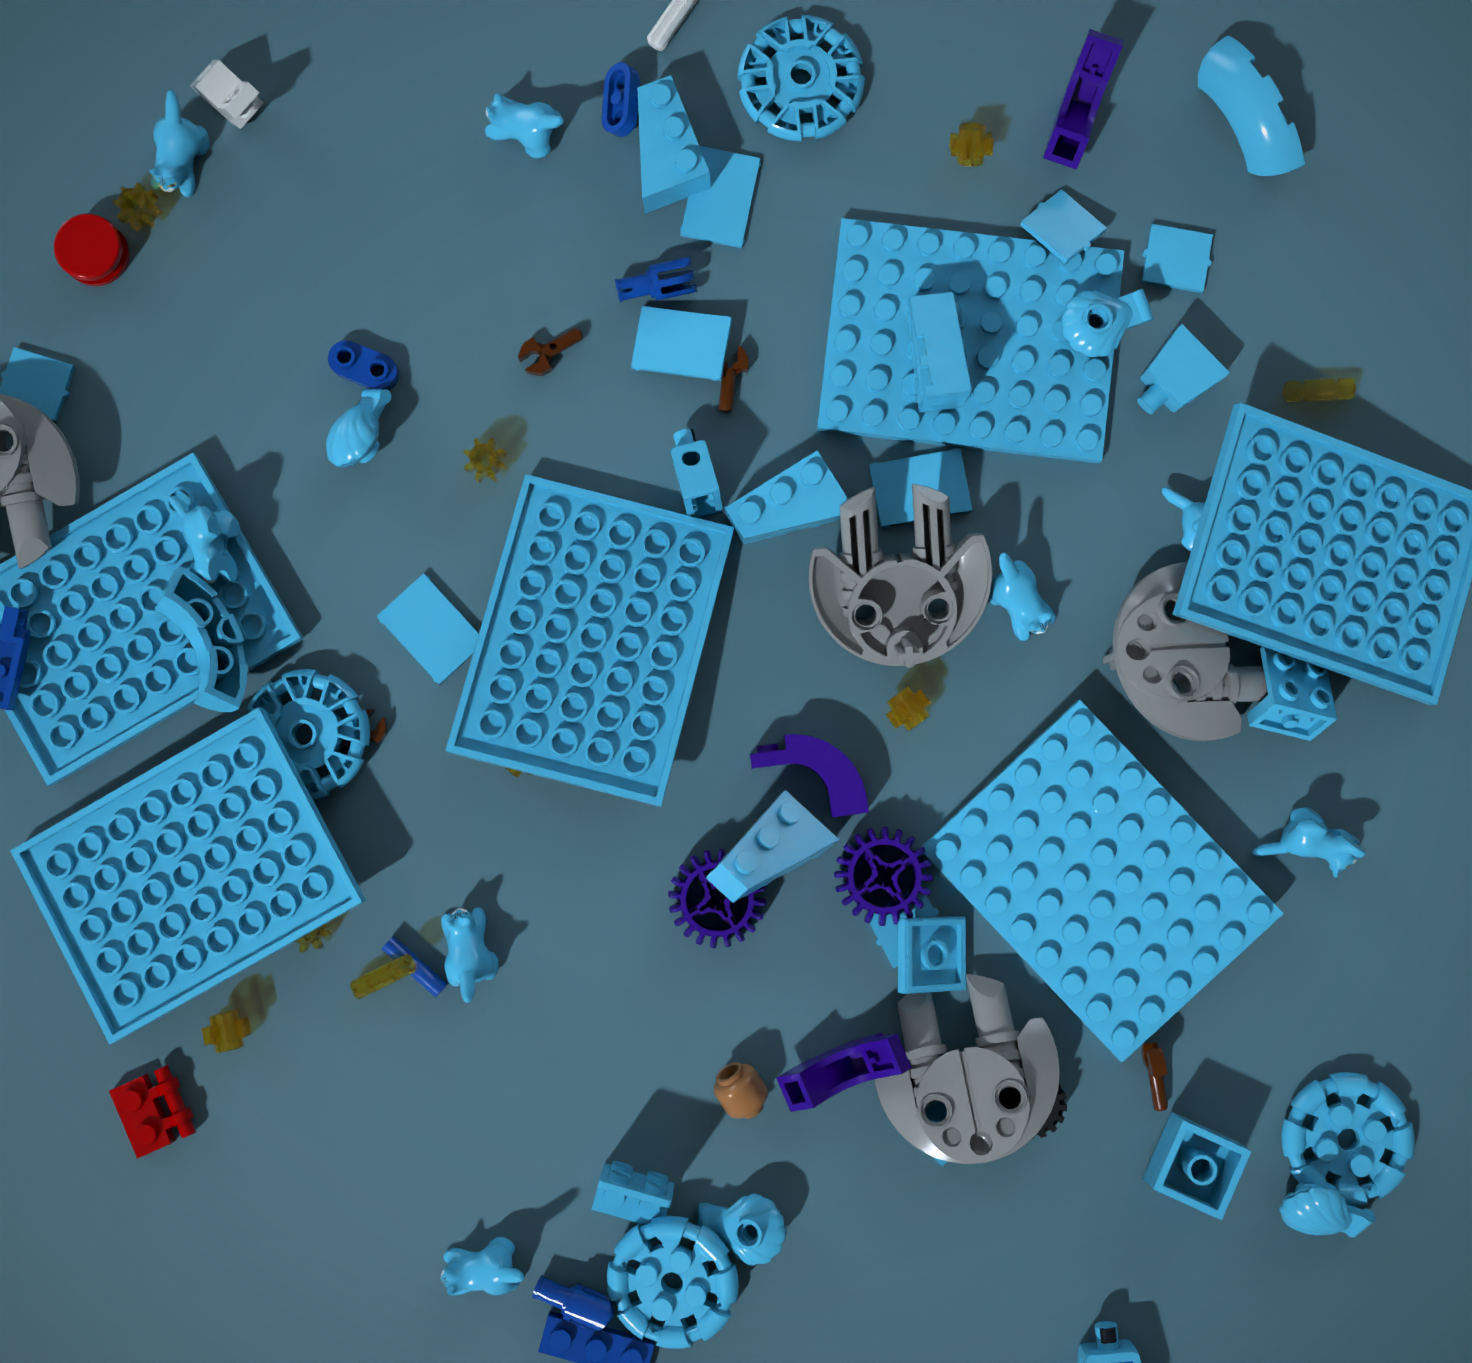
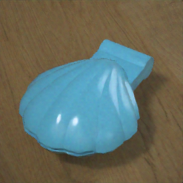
[1061,289,1154,357]
[326,388,392,468]
[1279,1183,1376,1238]
[697,1193,787,1265]

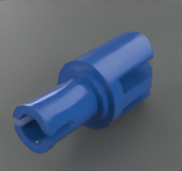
[615,257,698,302]
[532,1275,614,1331]

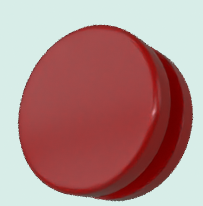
[54,214,129,286]

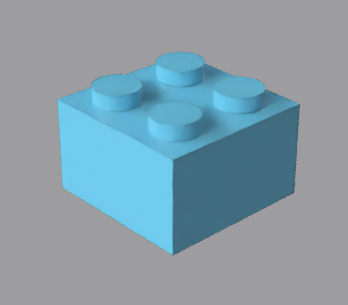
[1142,1111,1252,1221]

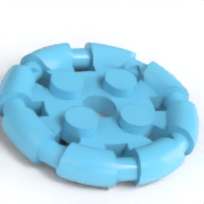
[737,15,865,142]
[247,669,370,799]
[1281,1072,1415,1206]
[607,1215,739,1349]

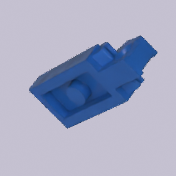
[0,606,30,711]

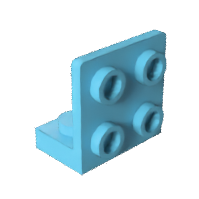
[1247,646,1337,741]
[591,1161,675,1225]

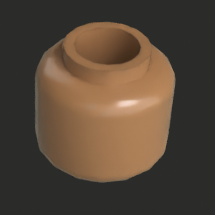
[714,1062,768,1119]

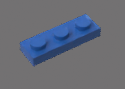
[538,1311,655,1363]

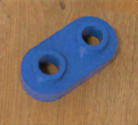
[602,62,640,137]
[328,340,399,390]

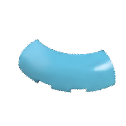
[1198,35,1305,176]
[154,565,248,712]

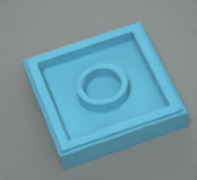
[898,916,966,994]

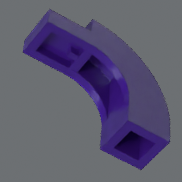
[1043,29,1124,170]
[750,734,869,817]
[776,1032,912,1112]

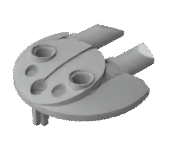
[0,394,80,569]
[808,483,992,668]
[1103,562,1268,741]
[875,974,1060,1164]

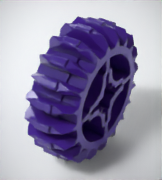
[834,826,933,926]
[668,849,767,948]

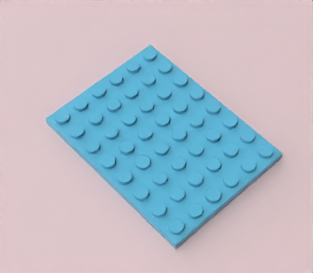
[817,218,1124,463]
[1172,402,1472,705]
[0,453,304,786]
[445,474,734,807]
[919,699,1284,1063]
[10,707,366,1045]

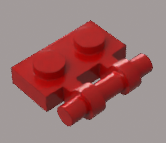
[109,1065,196,1159]

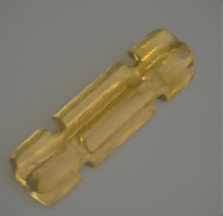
[1283,378,1356,402]
[350,954,417,999]

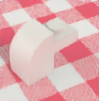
[190,60,264,129]

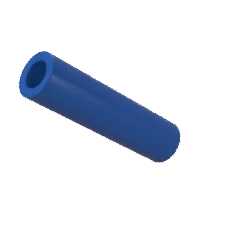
[381,936,448,998]

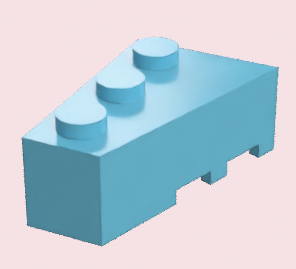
[637,75,711,214]
[906,292,972,412]
[725,450,848,544]
[706,790,839,903]

